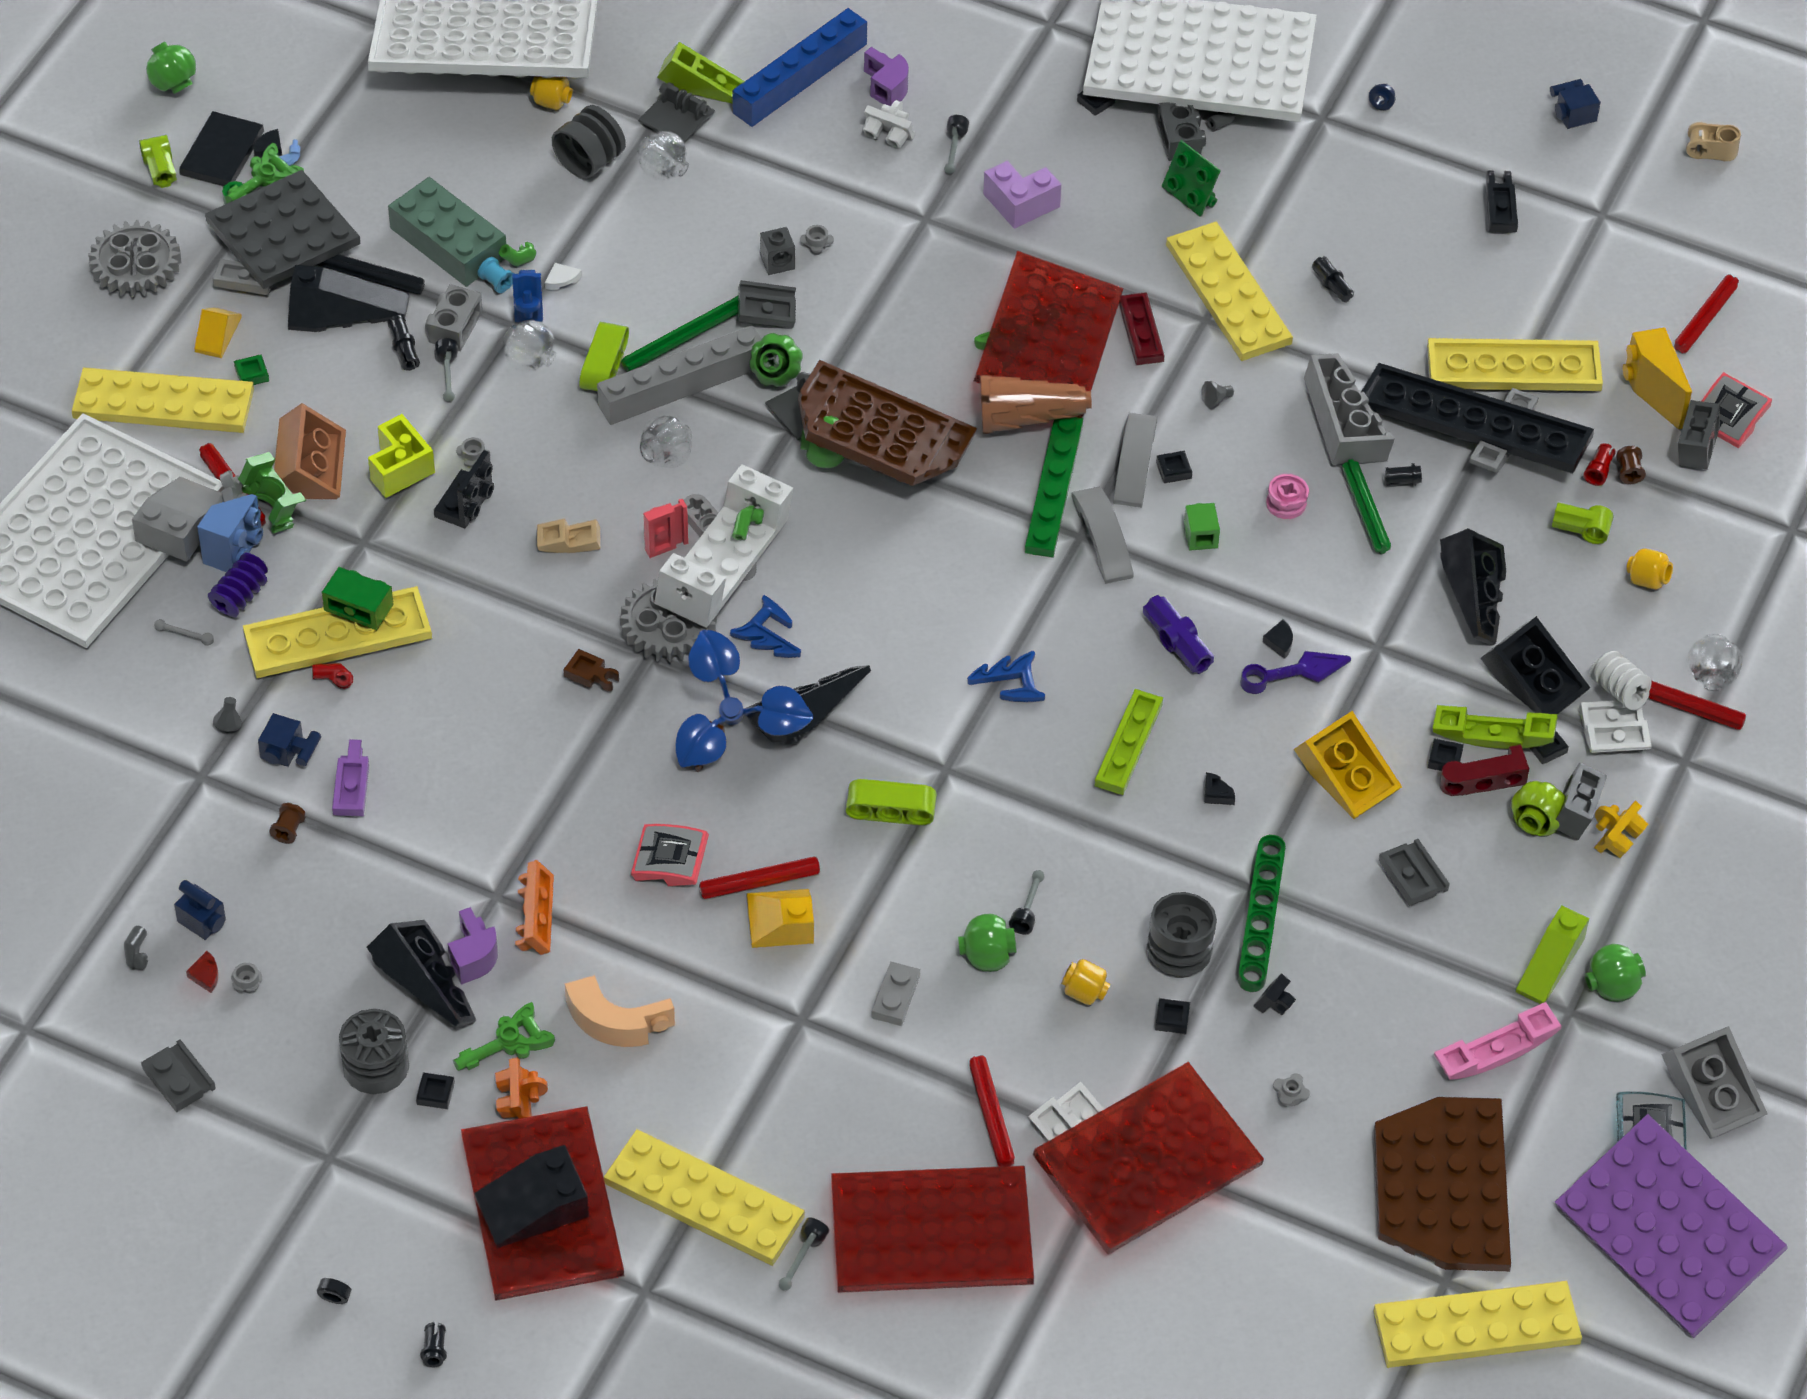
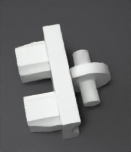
[863,100,915,149]

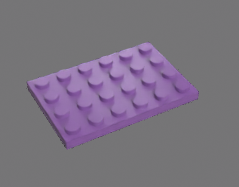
[1555,1114,1788,1338]

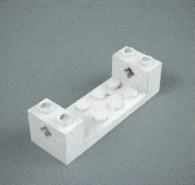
[654,464,793,628]

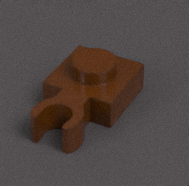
[563,649,619,691]

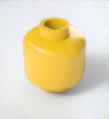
[530,76,573,110]
[1627,548,1673,590]
[1061,959,1110,1005]

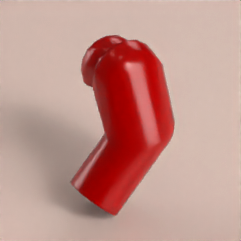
[312,663,353,689]

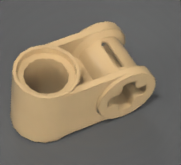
[1686,122,1741,161]

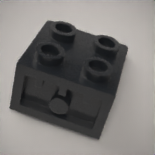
[434,450,494,529]

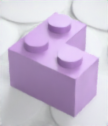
[983,161,1061,229]

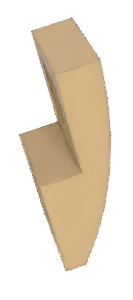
[537,518,601,553]

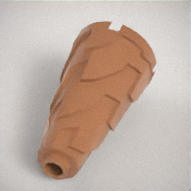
[980,375,1092,434]

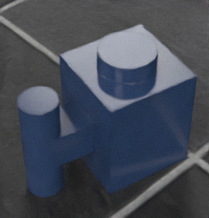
[1550,79,1601,129]
[258,713,322,767]
[174,880,226,940]

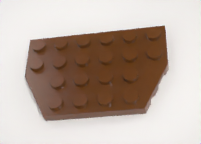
[798,360,977,486]
[1374,1097,1511,1272]

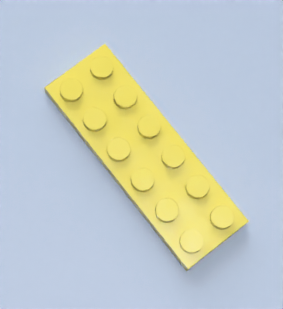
[1166,221,1293,361]
[1427,338,1603,391]
[72,367,254,433]
[243,586,432,678]
[604,1129,805,1266]
[1373,1281,1582,1368]

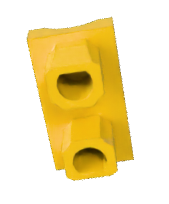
[1594,800,1649,858]

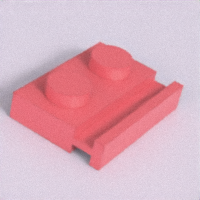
[643,499,688,558]

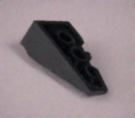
[288,265,410,332]
[1440,528,1506,646]
[744,665,871,745]
[366,919,476,1027]

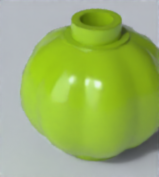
[1511,781,1566,836]

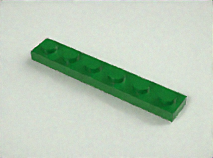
[1025,417,1084,558]

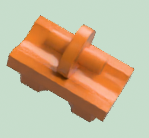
[495,1057,548,1123]

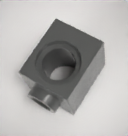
[760,227,795,275]

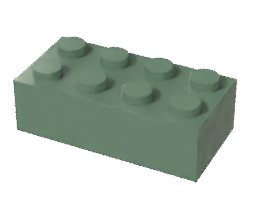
[388,177,506,287]

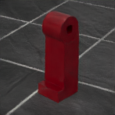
[1440,745,1530,796]

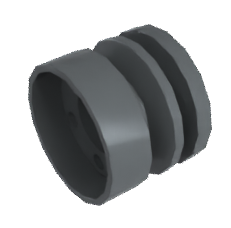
[551,105,626,180]
[1147,892,1217,976]
[339,1008,409,1094]

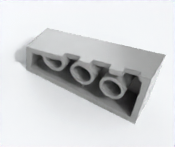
[1304,353,1395,465]

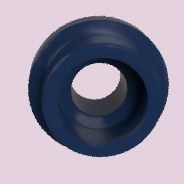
[1369,84,1396,111]

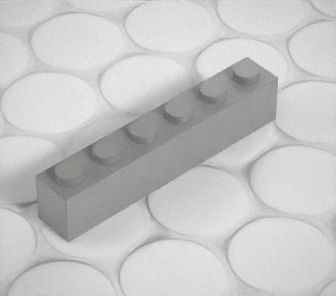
[597,325,765,425]

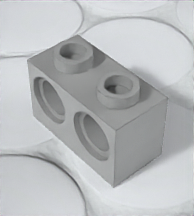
[425,284,483,352]

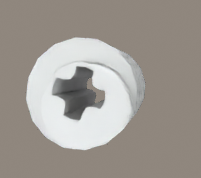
[1589,651,1652,710]

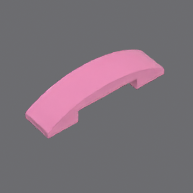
[1434,1002,1561,1080]

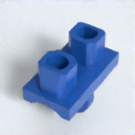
[512,270,543,322]

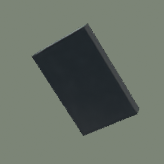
[179,111,264,186]

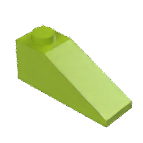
[657,42,745,104]
[1516,905,1590,1004]

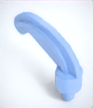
[280,139,301,166]

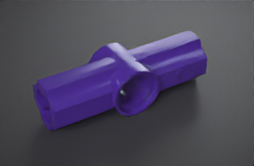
[1143,595,1214,674]

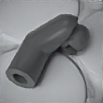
[1207,112,1235,130]
[124,926,148,970]

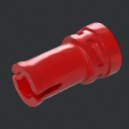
[1583,443,1616,486]

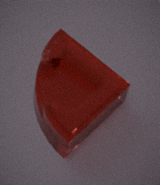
[186,951,219,993]

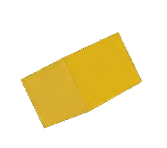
[194,307,242,358]

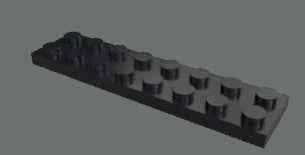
[1361,363,1594,474]

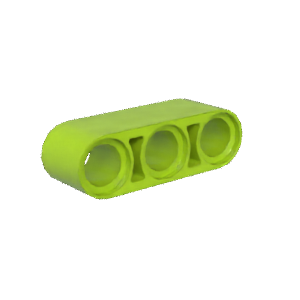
[579,321,629,392]
[845,779,937,825]

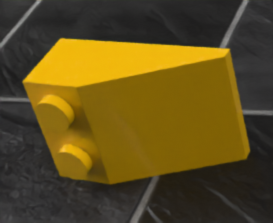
[1623,327,1692,429]
[1294,711,1402,819]

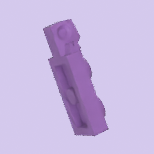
[332,739,369,816]

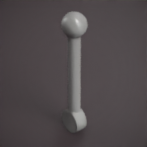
[154,619,214,646]

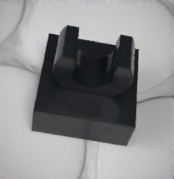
[1253,973,1296,1015]

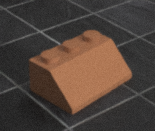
[274,403,346,499]

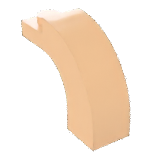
[565,975,675,1047]

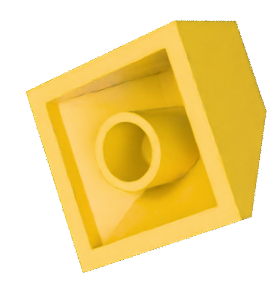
[747,889,814,948]

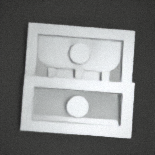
[1579,700,1652,753]
[1028,1082,1121,1164]

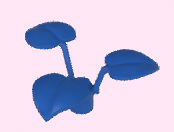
[676,630,813,768]

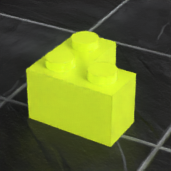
[368,414,435,498]

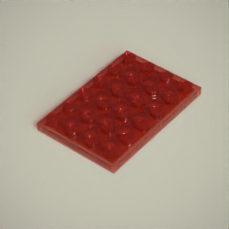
[974,251,1124,418]
[1033,1062,1264,1255]
[461,1106,624,1301]
[831,1166,1034,1293]

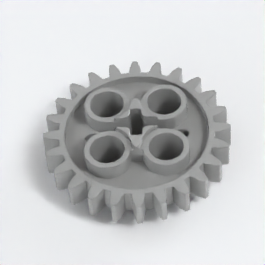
[88,220,181,297]
[620,579,717,662]

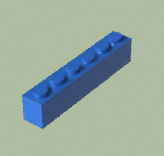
[732,8,867,127]

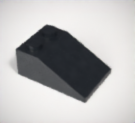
[1481,616,1591,714]
[474,1144,589,1249]

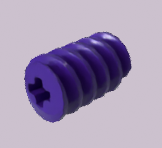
[208,553,268,618]

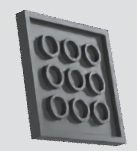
[205,170,361,289]

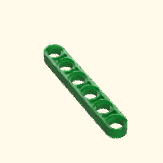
[1238,835,1286,992]

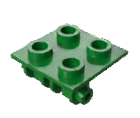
[1162,140,1221,217]

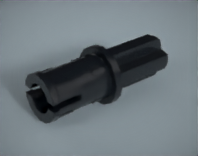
[1312,256,1354,302]

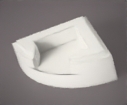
[545,263,582,290]

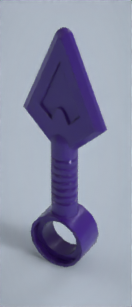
[1240,651,1351,694]

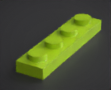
[1095,689,1164,795]

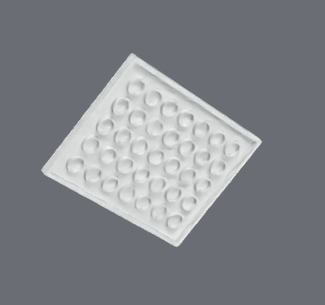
[368,0,598,79]
[1083,0,1317,122]
[0,413,224,648]

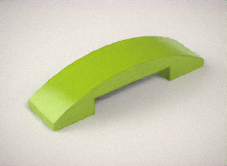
[1433,705,1558,749]

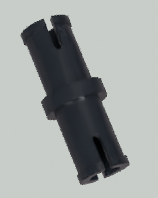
[387,315,420,370]

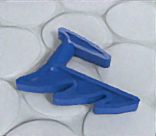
[730,595,801,658]
[967,651,1045,702]

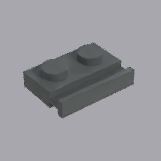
[738,280,796,328]
[1378,839,1450,906]
[141,1039,216,1113]

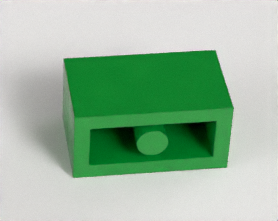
[322,567,394,630]

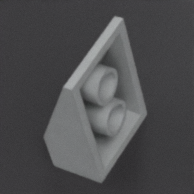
[132,477,224,562]
[1661,1026,1768,1139]

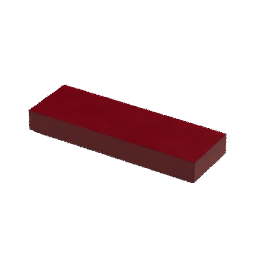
[1119,292,1165,365]

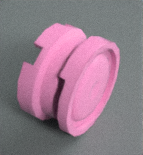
[1266,474,1309,519]

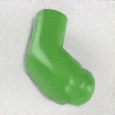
[499,242,536,267]
[732,505,764,540]

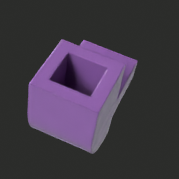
[864,47,909,106]
[447,907,498,985]

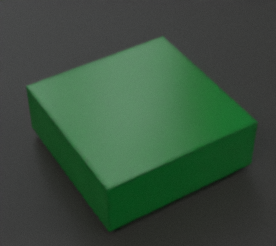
[234,354,269,385]

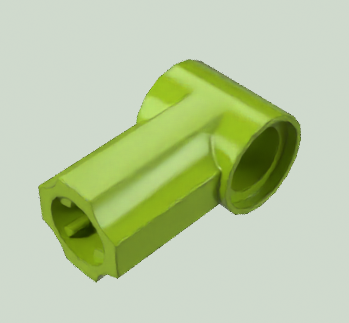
[139,135,177,188]
[1552,502,1614,544]

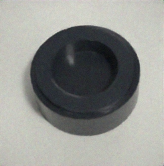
[317,1278,352,1304]

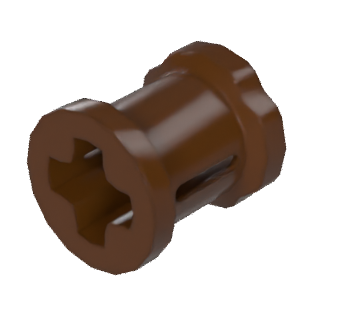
[1616,446,1646,484]
[269,803,306,844]

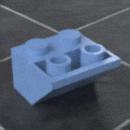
[197,494,263,572]

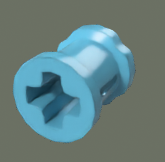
[477,257,514,293]

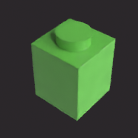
[1184,503,1220,551]

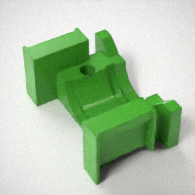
[238,452,306,533]

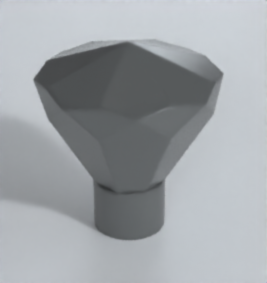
[1202,381,1234,408]
[213,697,242,731]

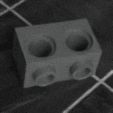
[1158,102,1206,161]
[1678,400,1720,470]
[1556,763,1607,840]

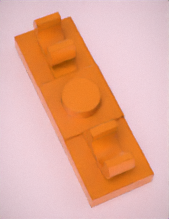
[515,860,554,955]

